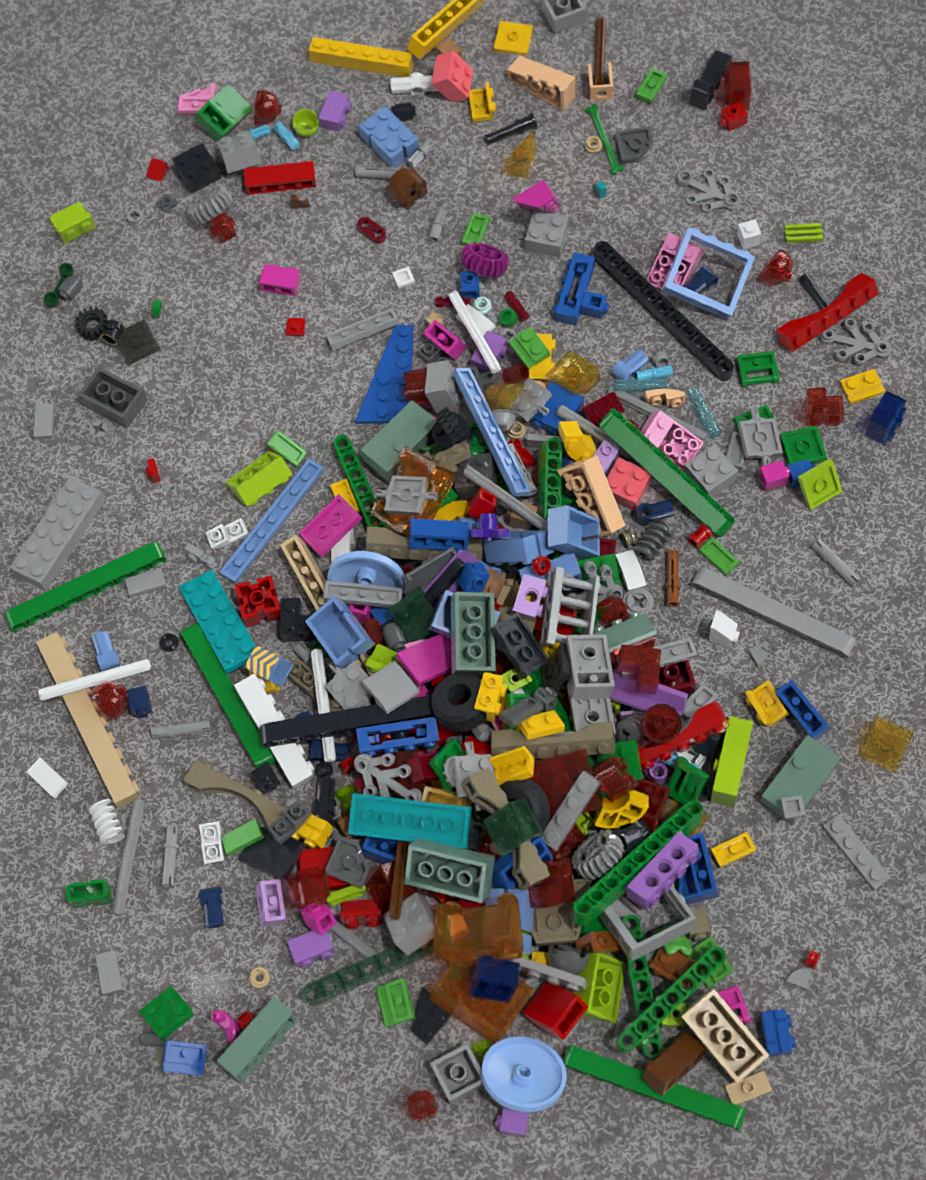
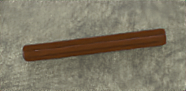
[594,17,606,86]
[389,840,409,920]

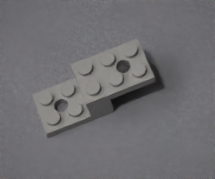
[566,634,616,734]

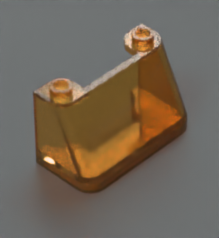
[370,446,455,536]
[433,893,524,967]

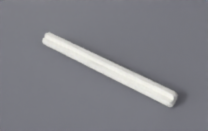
[449,291,501,374]
[311,649,336,762]
[38,659,151,700]

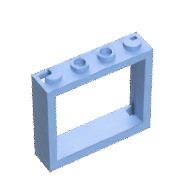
[661,228,755,319]

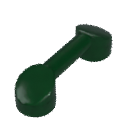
[44,263,74,307]

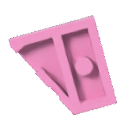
[178,83,216,115]

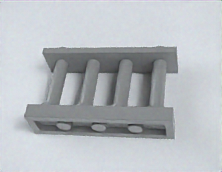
[540,567,601,654]

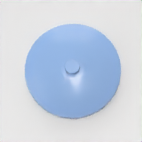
[327,551,405,590]
[481,1036,566,1113]

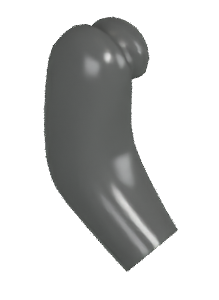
[140,1029,180,1047]

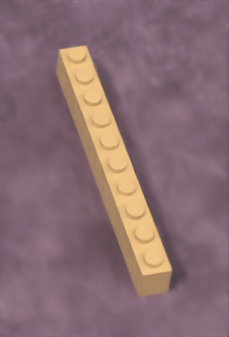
[280,534,376,705]
[36,632,140,809]

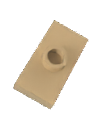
[725,1071,772,1105]

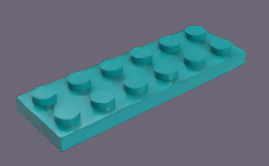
[178,569,256,674]
[348,793,472,848]

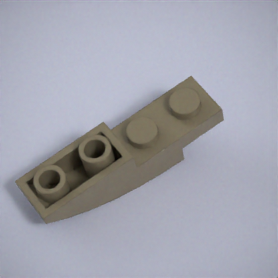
[396,441,471,480]
[288,658,344,712]

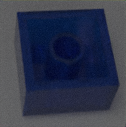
[865,390,907,446]
[468,955,520,1003]

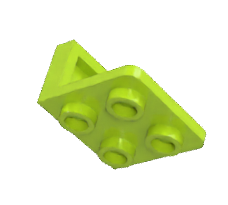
[50,202,96,244]

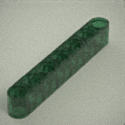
[303,938,437,1006]

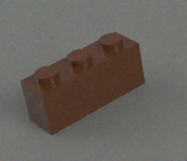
[643,1032,706,1096]

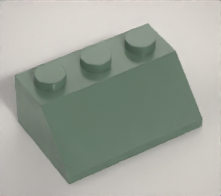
[593,612,657,653]

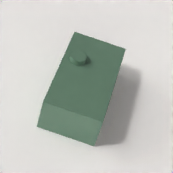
[360,400,437,482]
[451,592,495,676]
[760,735,841,826]
[404,838,495,903]
[217,997,297,1084]

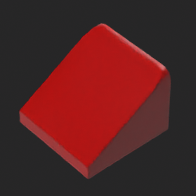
[146,158,169,183]

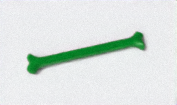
[584,104,625,175]

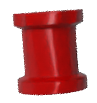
[687,524,713,549]

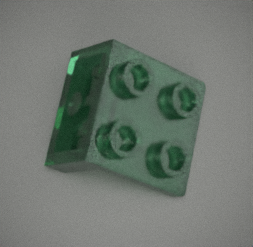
[388,586,436,642]
[484,799,544,857]

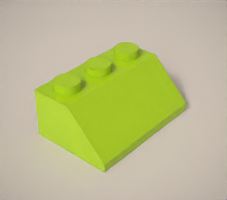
[225,450,292,507]
[573,951,626,1024]

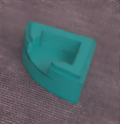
[594,181,607,199]

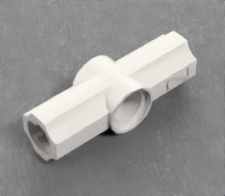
[391,73,438,95]

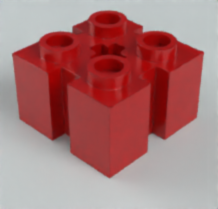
[234,575,281,628]

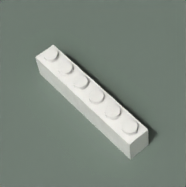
[234,673,315,789]

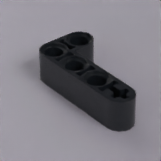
[690,50,732,110]

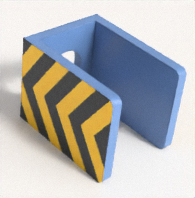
[245,645,293,687]

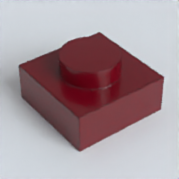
[597,538,617,556]

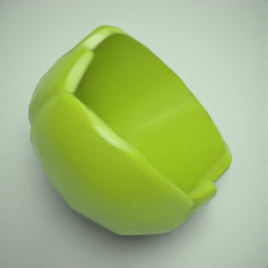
[292,109,319,137]

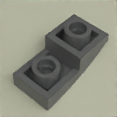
[417,341,457,368]
[268,800,311,845]

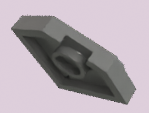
[615,126,653,164]
[324,836,370,889]

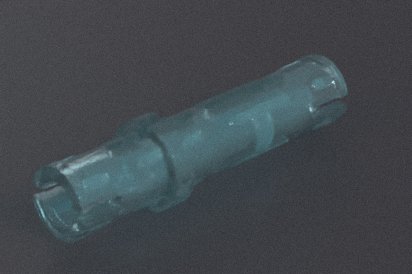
[613,377,670,392]
[687,386,722,438]

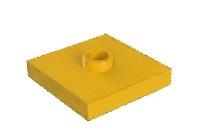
[493,21,534,56]

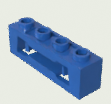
[553,252,595,326]
[356,717,439,757]

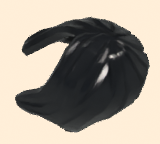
[604,819,651,860]

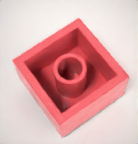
[432,50,473,103]
[607,457,652,512]

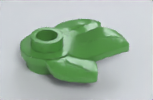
[653,923,692,956]

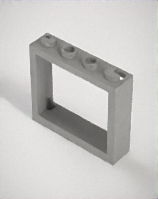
[588,871,697,961]

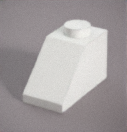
[709,610,740,648]

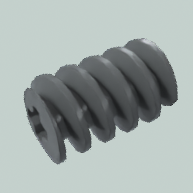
[633,518,672,561]
[615,709,656,741]

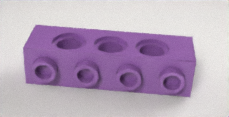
[627,832,699,911]

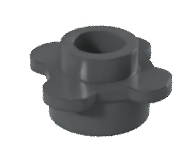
[156,194,177,212]

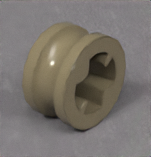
[621,529,637,548]

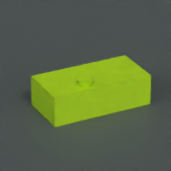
[711,716,753,808]

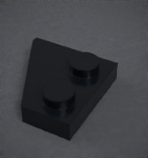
[411,987,454,1046]

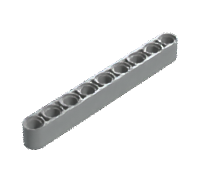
[691,567,856,659]

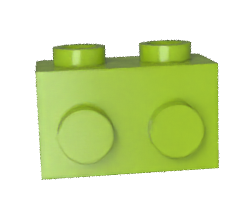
[365,644,407,674]

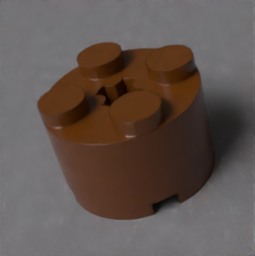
[386,166,428,209]

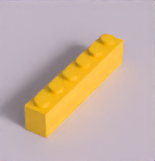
[407,0,484,59]
[309,37,414,77]

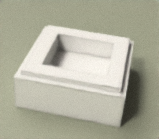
[392,267,415,289]

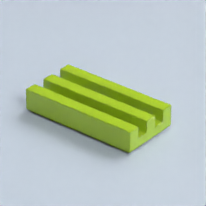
[785,223,823,243]
[325,885,367,907]

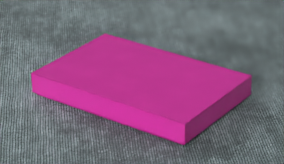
[298,494,363,558]
[396,634,452,686]

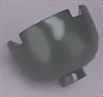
[548,944,590,975]

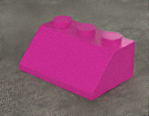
[513,179,562,214]

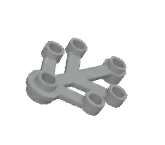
[678,169,741,214]
[820,318,892,366]
[562,561,623,604]
[354,753,422,801]

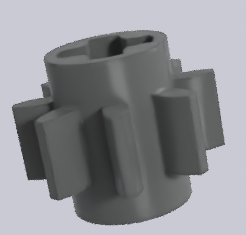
[533,686,557,712]

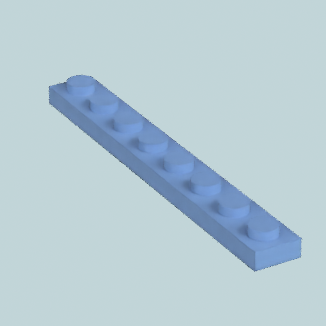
[453,368,531,497]
[220,458,325,585]

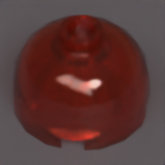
[254,89,282,125]
[759,249,793,285]
[90,681,129,720]
[641,704,682,744]

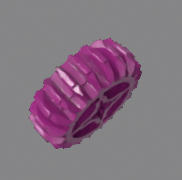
[460,242,509,278]

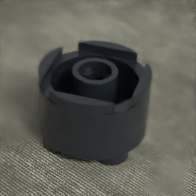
[432,412,474,451]

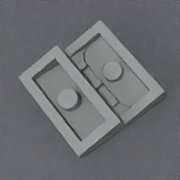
[362,661,419,714]

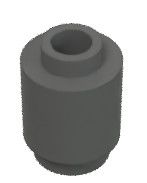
[57,274,83,301]
[382,623,407,653]

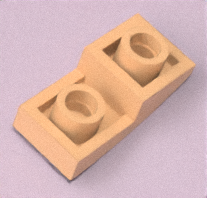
[645,389,685,408]

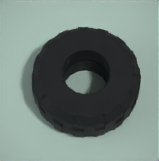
[431,672,486,732]
[490,779,550,839]

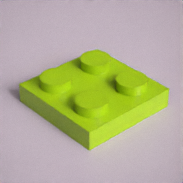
[798,459,843,510]

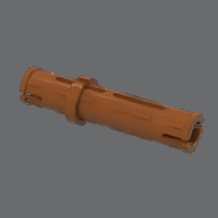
[665,550,680,607]

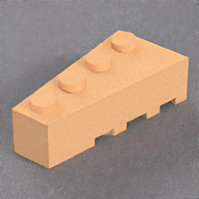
[507,55,576,111]
[557,455,626,537]

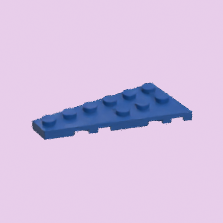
[355,325,414,424]

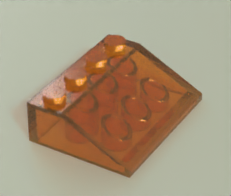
[429,943,535,1044]

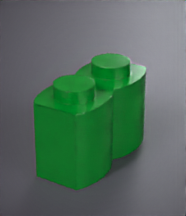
[66,879,112,908]

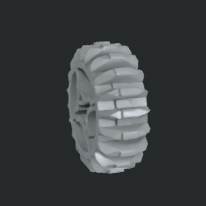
[187,187,233,225]
[571,830,624,880]

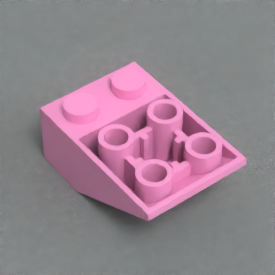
[646,233,705,290]
[640,410,704,471]

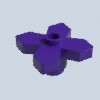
[469,514,510,541]

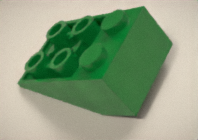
[194,84,254,141]

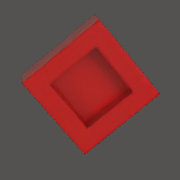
[286,318,306,336]
[145,458,161,483]

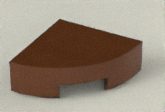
[290,195,310,209]

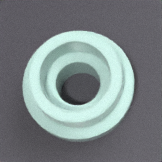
[473,297,491,314]

